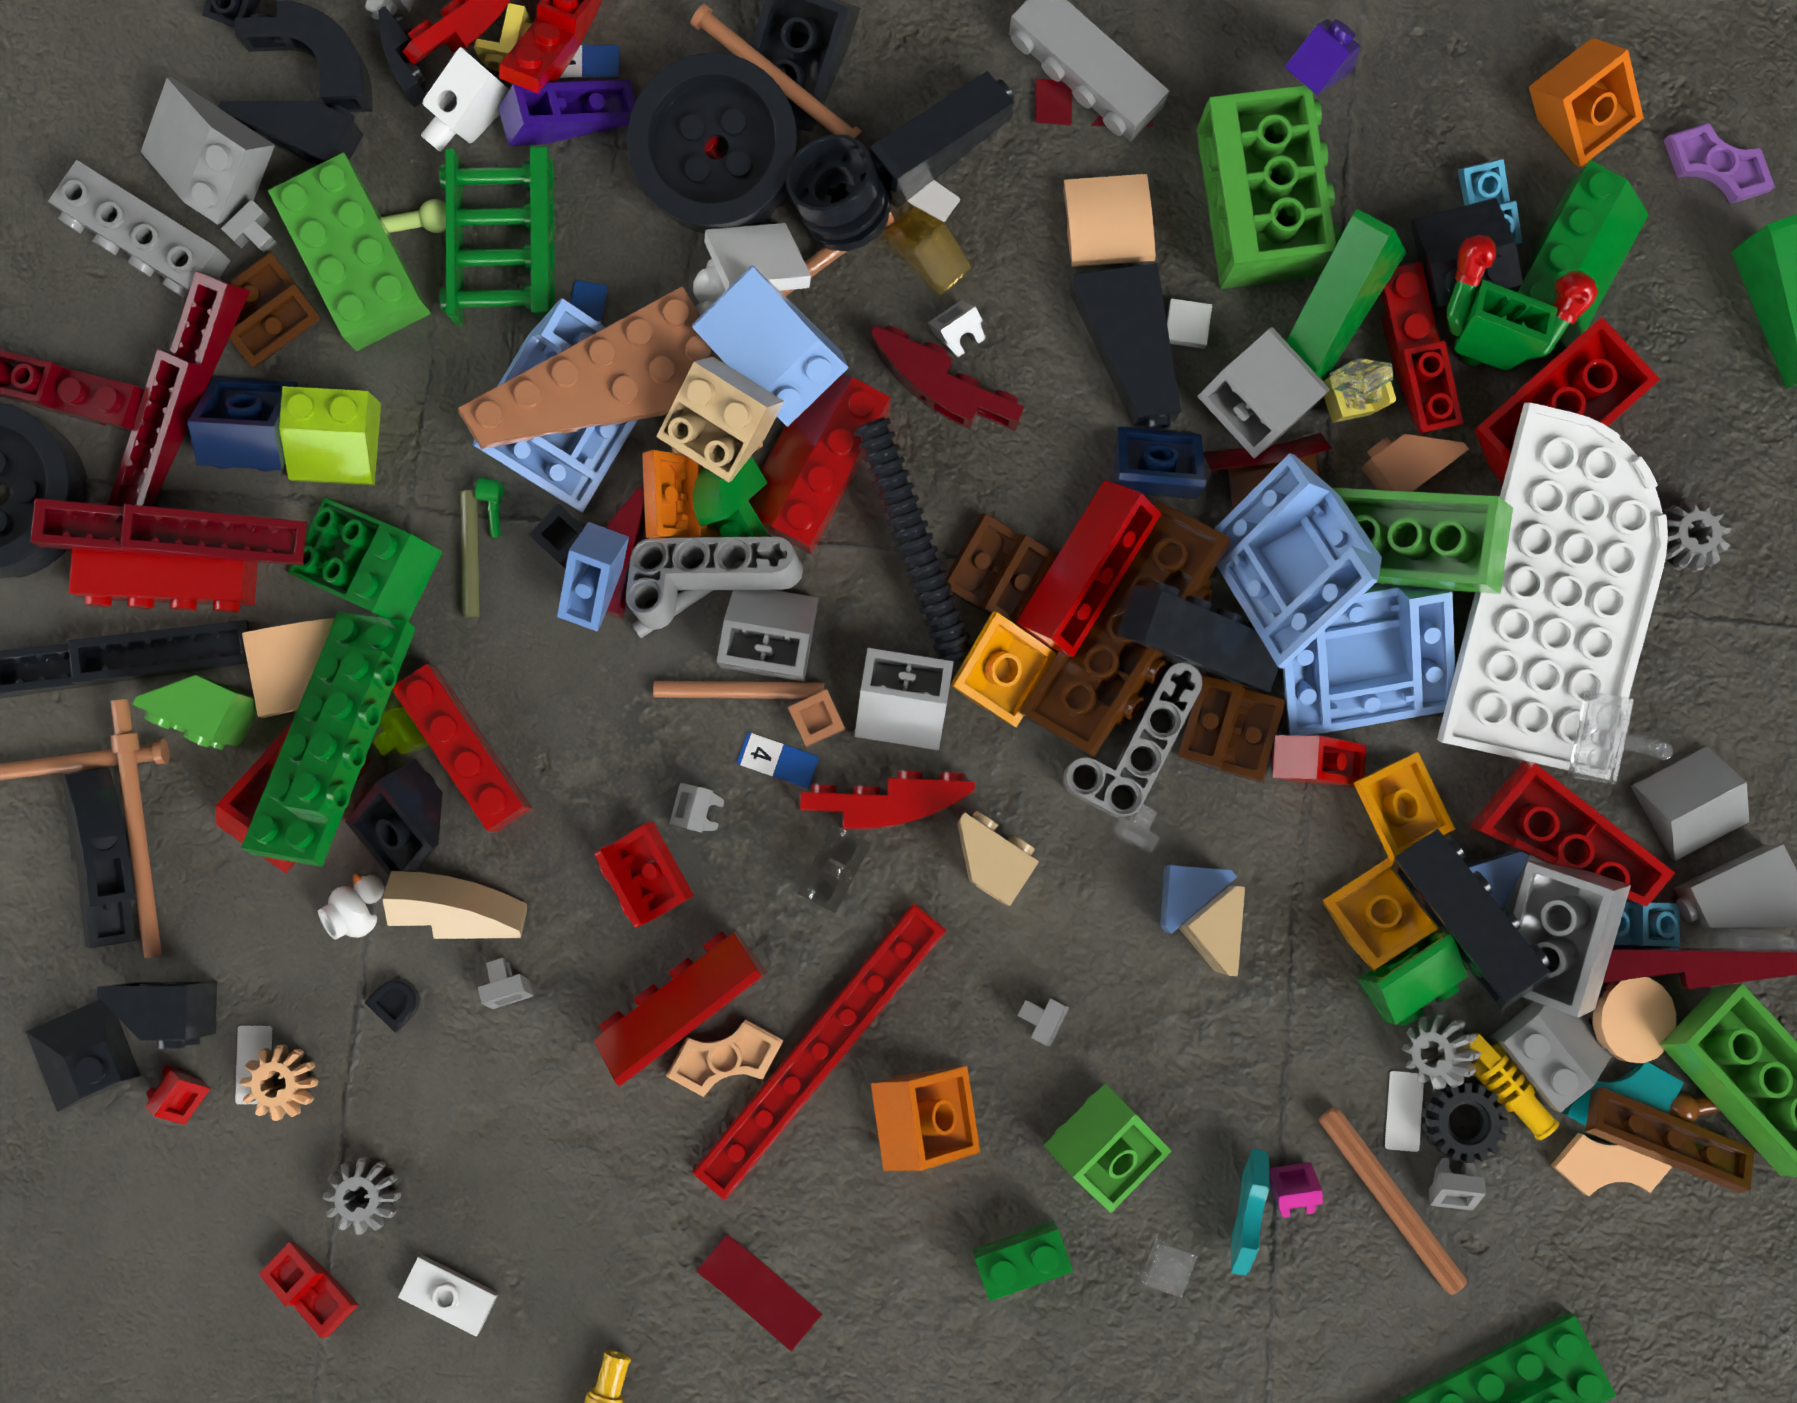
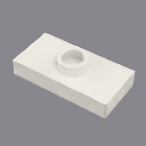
[398,1254,499,1336]

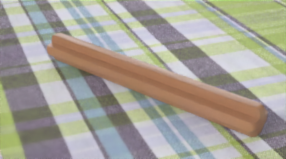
[1319,1107,1467,1295]

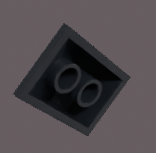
[751,0,861,132]

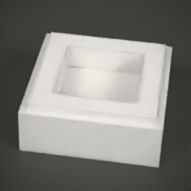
[1166,299,1212,349]

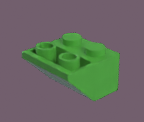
[132,675,257,750]

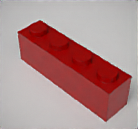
[1016,480,1161,658]
[69,549,258,613]
[392,664,532,832]

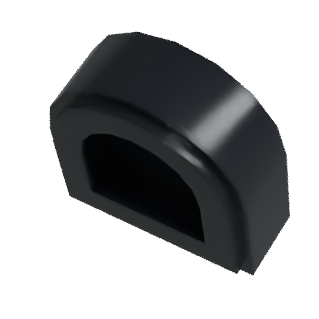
[364,979,420,1033]

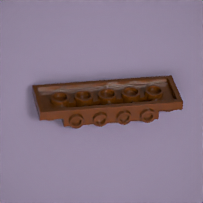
[1020,500,1231,758]

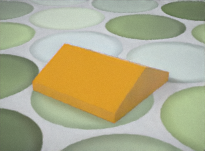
[950,611,1057,728]
[1354,752,1455,862]
[1323,857,1438,972]

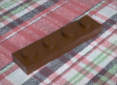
[1585,1087,1755,1193]

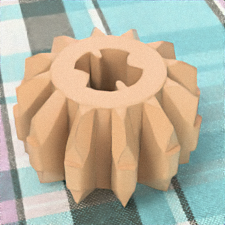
[239,1044,319,1121]

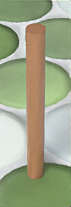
[653,681,825,699]

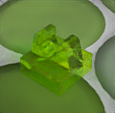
[373,707,429,756]

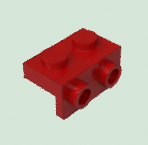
[594,821,694,928]

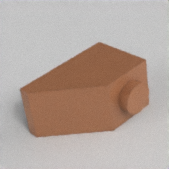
[1361,434,1469,492]

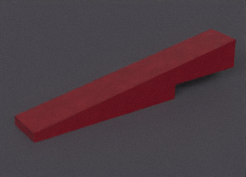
[108,271,250,507]
[30,498,307,565]
[1603,947,1797,989]

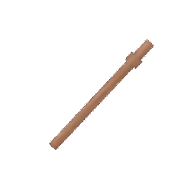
[110,699,162,958]

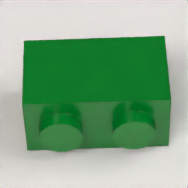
[973,1220,1073,1302]

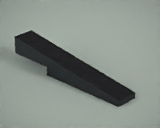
[0,620,249,699]

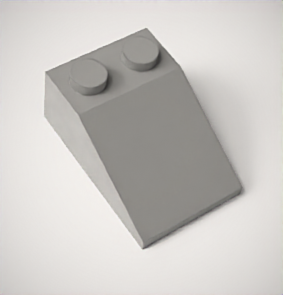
[141,77,275,225]

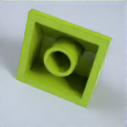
[279,386,381,486]

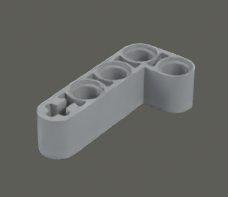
[626,537,803,630]
[1063,663,1202,818]

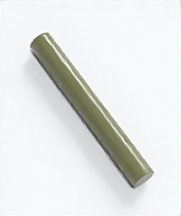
[460,490,480,618]

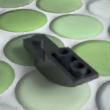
[62,768,135,948]

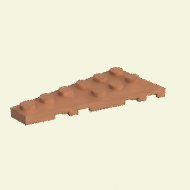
[458,286,725,449]

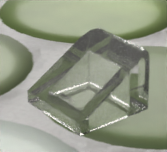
[1141,1238,1198,1297]

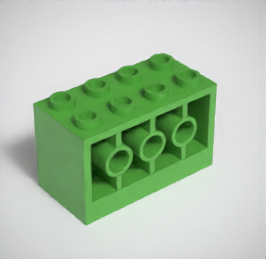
[1196,85,1341,289]

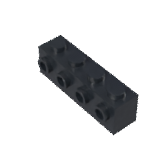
[1117,582,1279,692]
[1391,829,1551,1011]

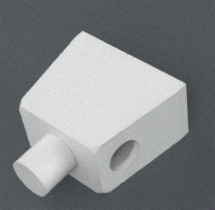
[421,47,509,152]

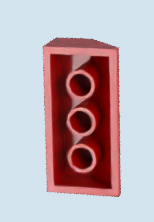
[1474,317,1661,483]
[748,375,891,555]
[593,931,768,1087]

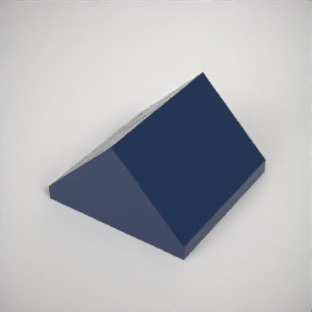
[1113,427,1206,499]

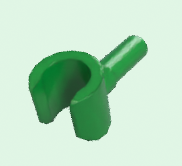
[475,478,504,538]

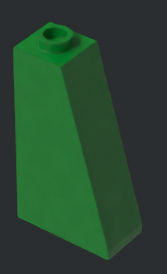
[1286,209,1406,381]
[1731,214,1797,389]

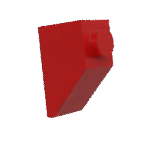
[1271,735,1366,787]

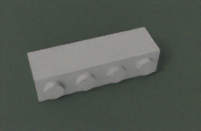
[1009,0,1169,142]

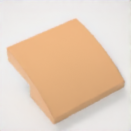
[1063,174,1156,267]
[242,618,334,718]

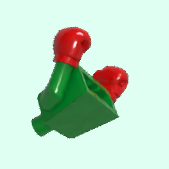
[1446,234,1598,370]

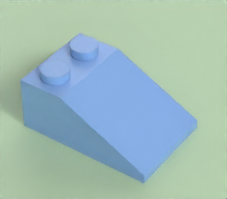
[692,265,849,427]

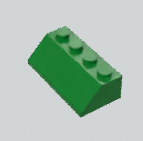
[1512,160,1649,353]

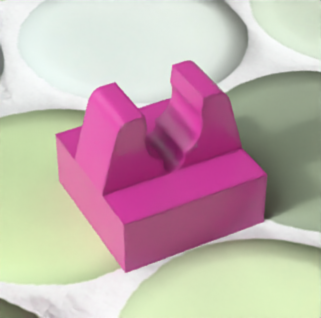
[1269,1162,1323,1218]

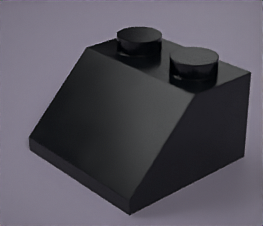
[1411,198,1523,306]
[97,982,217,1049]

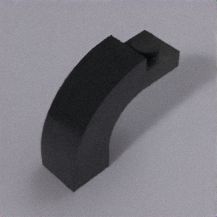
[235,1,373,112]

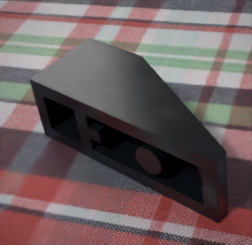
[218,101,363,166]

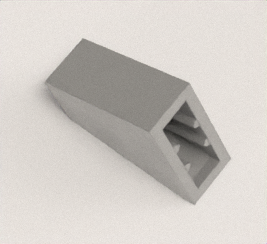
[1674,844,1797,928]

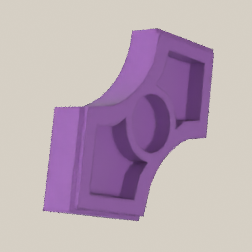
[1664,123,1775,204]

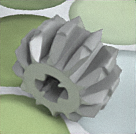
[1664,499,1732,572]
[1402,1013,1482,1090]
[322,1157,401,1235]

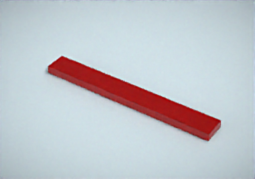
[692,903,947,1201]

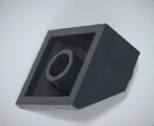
[346,759,443,877]
[26,1000,141,1112]

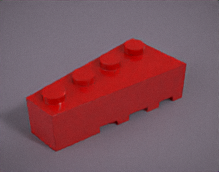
[1469,761,1675,907]

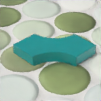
[1562,1062,1684,1127]
[1231,1148,1270,1276]

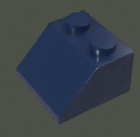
[187,377,298,471]

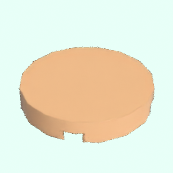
[1592,977,1677,1063]

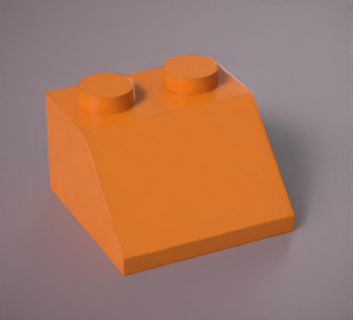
[1529,37,1644,167]
[871,1066,981,1171]

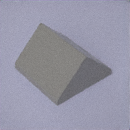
[1631,746,1749,861]

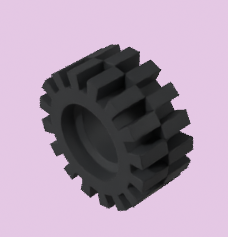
[1421,1080,1509,1163]

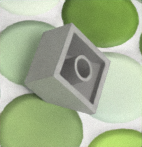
[1489,1001,1612,1112]

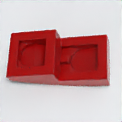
[258,1242,359,1338]

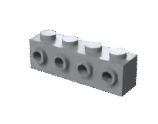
[48,160,231,299]

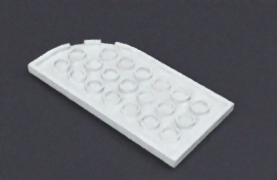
[1437,402,1668,779]

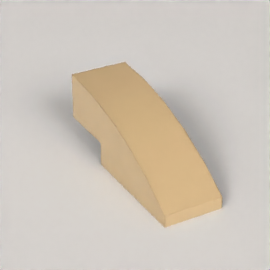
[382,871,527,939]

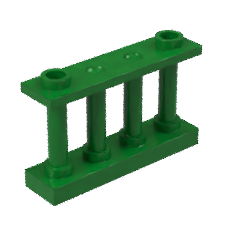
[439,147,555,326]

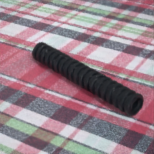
[853,417,973,663]

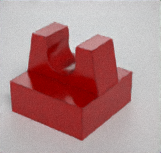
[145,1065,211,1125]

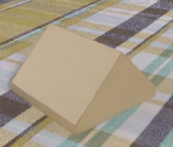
[1179,886,1245,976]

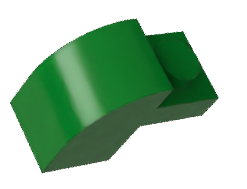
[692,456,770,537]

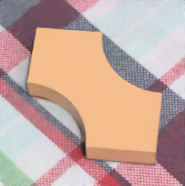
[666,1019,784,1097]
[1551,1133,1672,1197]

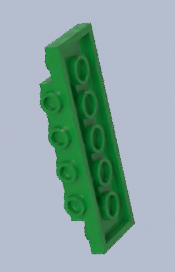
[241,612,416,867]
[1392,1312,1616,1403]

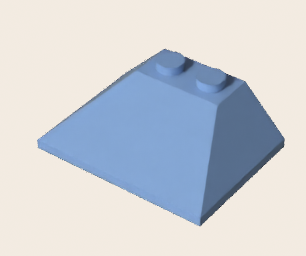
[473,298,637,513]
[1214,453,1382,668]
[1283,585,1455,736]

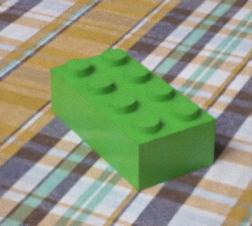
[268,152,431,351]
[1332,488,1513,594]
[1660,983,1797,1177]

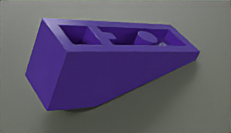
[1285,19,1361,95]
[498,80,636,146]

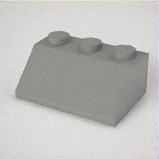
[1513,861,1631,1018]

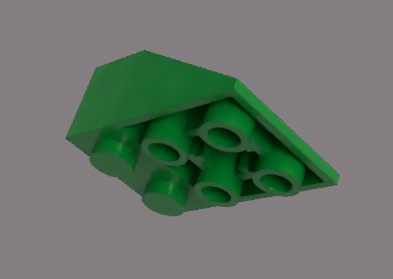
[287,497,443,621]

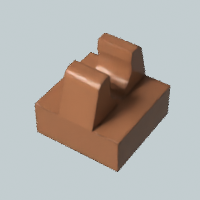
[788,689,845,748]

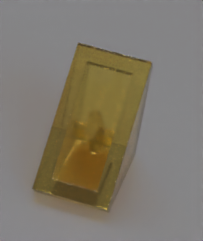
[884,206,971,296]

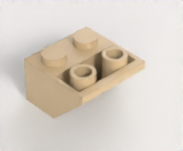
[656,356,784,482]
[957,811,1039,906]

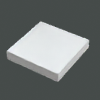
[704,223,811,291]

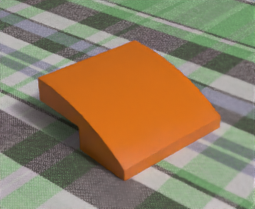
[642,450,721,538]

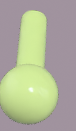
[381,199,446,233]

